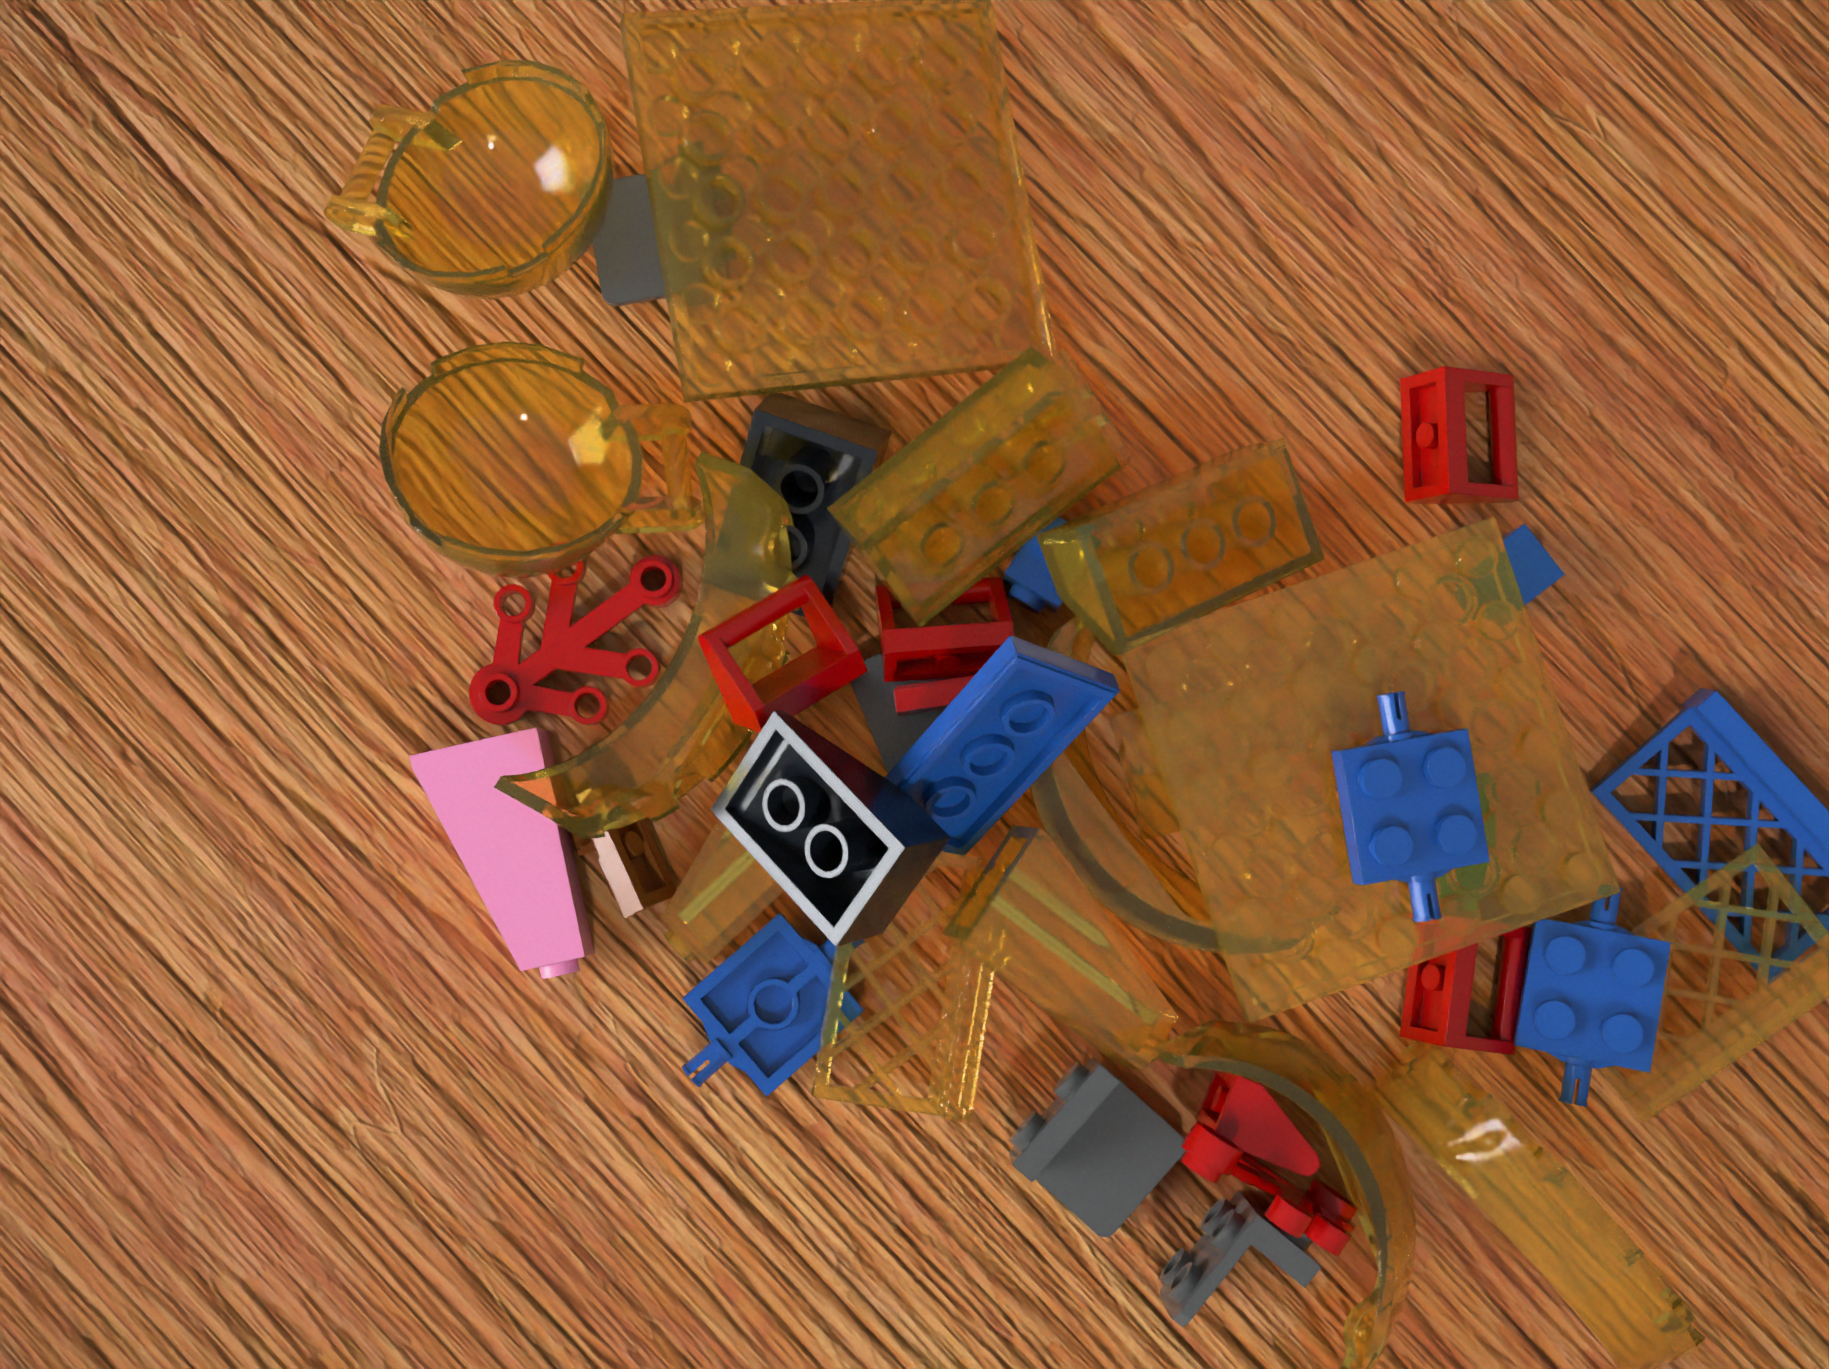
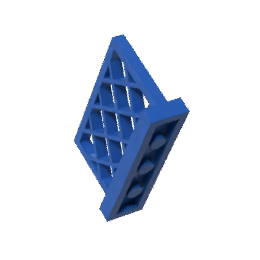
[1589,688,1829,982]

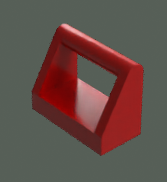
[1400,366,1519,504]
[698,575,868,733]
[875,577,1014,682]
[1399,913,1532,1055]
[1196,1059,1320,1176]

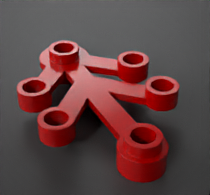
[469,547,683,726]
[1181,1121,1359,1257]

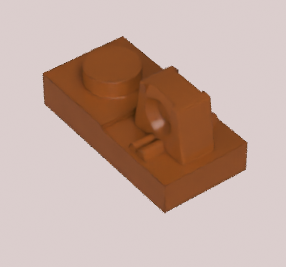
[564,779,679,918]

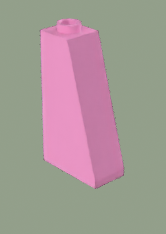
[409,728,594,979]

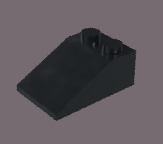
[707,390,892,618]
[711,710,951,947]

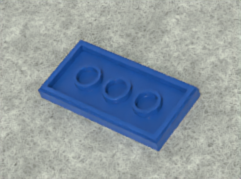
[885,635,1120,857]

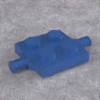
[1331,691,1490,922]
[1513,883,1671,1107]
[682,912,865,1097]

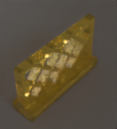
[1599,843,1829,1123]
[811,851,1012,1123]

